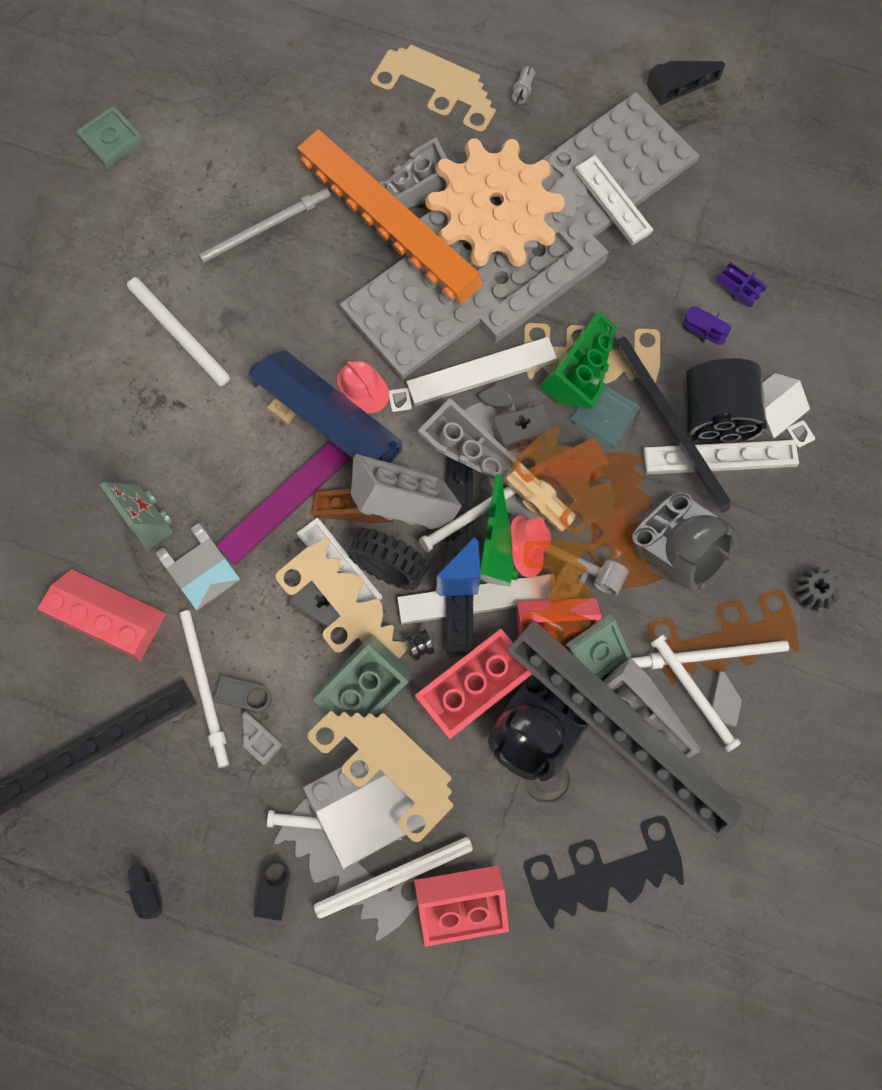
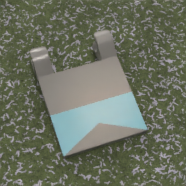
[156,523,241,611]

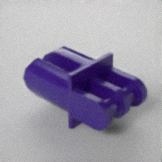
[715,262,767,307]
[683,306,731,345]

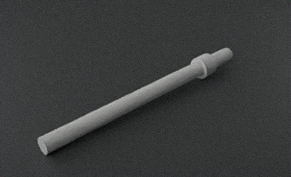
[199,188,331,263]

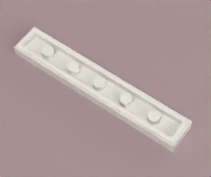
[407,337,557,406]
[643,440,799,475]
[397,574,555,625]

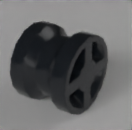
[404,628,435,661]

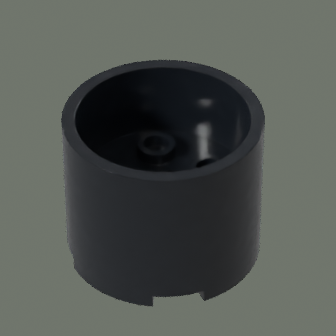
[683,358,767,445]

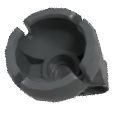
[632,492,738,590]

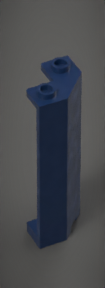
[248,350,403,463]

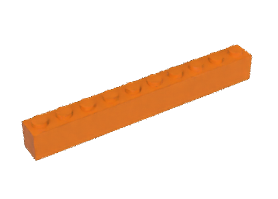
[297,129,483,305]

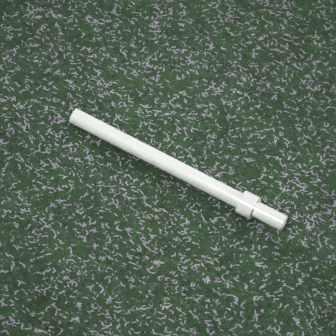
[180,610,229,768]
[632,640,789,669]

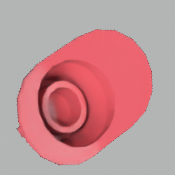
[337,361,389,414]
[510,516,551,578]

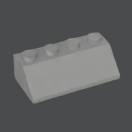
[351,454,461,530]

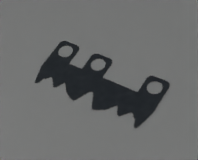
[524,816,684,930]

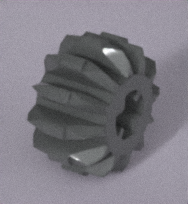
[794,566,842,612]

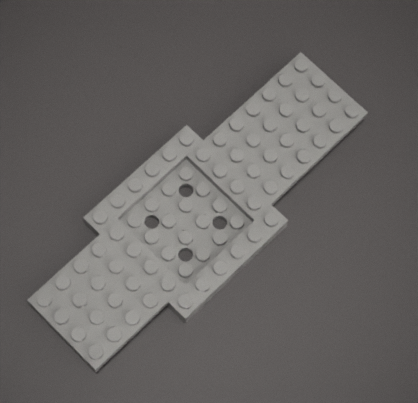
[340,92,700,380]

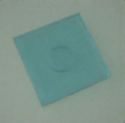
[570,385,641,449]

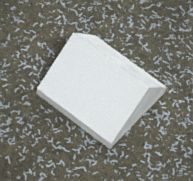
[763,373,810,440]

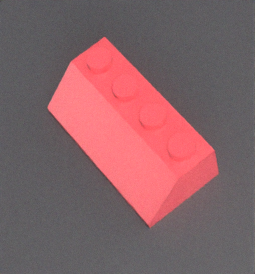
[38,569,166,661]
[415,629,532,740]

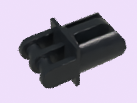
[125,865,163,919]

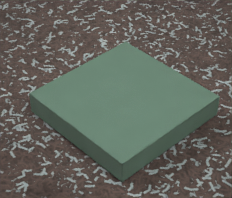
[76,105,144,168]
[566,614,631,679]

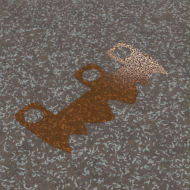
[512,426,643,567]
[591,452,663,588]
[522,540,594,651]
[648,589,799,685]

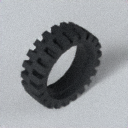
[347,528,429,590]

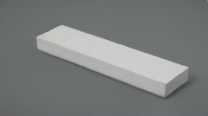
[575,155,653,246]
[297,517,382,603]

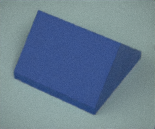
[436,538,481,596]

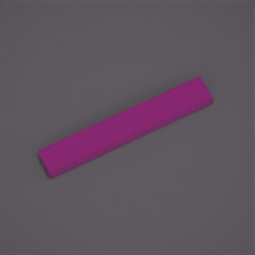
[216,442,348,566]

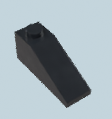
[647,61,725,106]

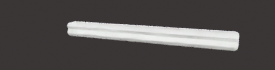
[127,277,230,386]
[314,837,473,918]

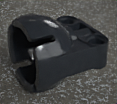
[488,674,589,781]

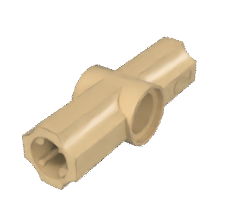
[503,462,575,532]

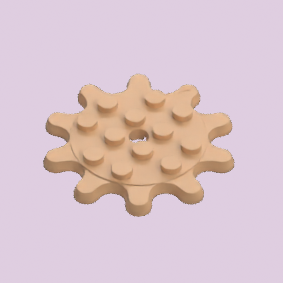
[425,138,565,267]

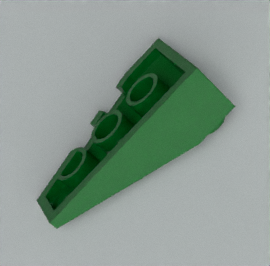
[540,311,617,409]
[480,474,518,587]

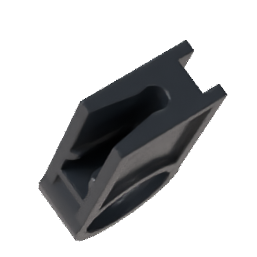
[254,860,291,921]

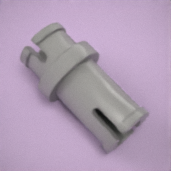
[512,66,535,104]

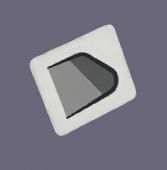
[389,388,412,412]
[787,421,815,447]

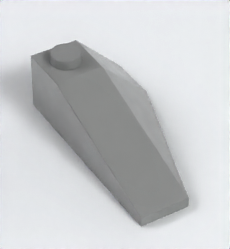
[379,137,448,208]
[417,398,526,486]
[603,657,700,759]

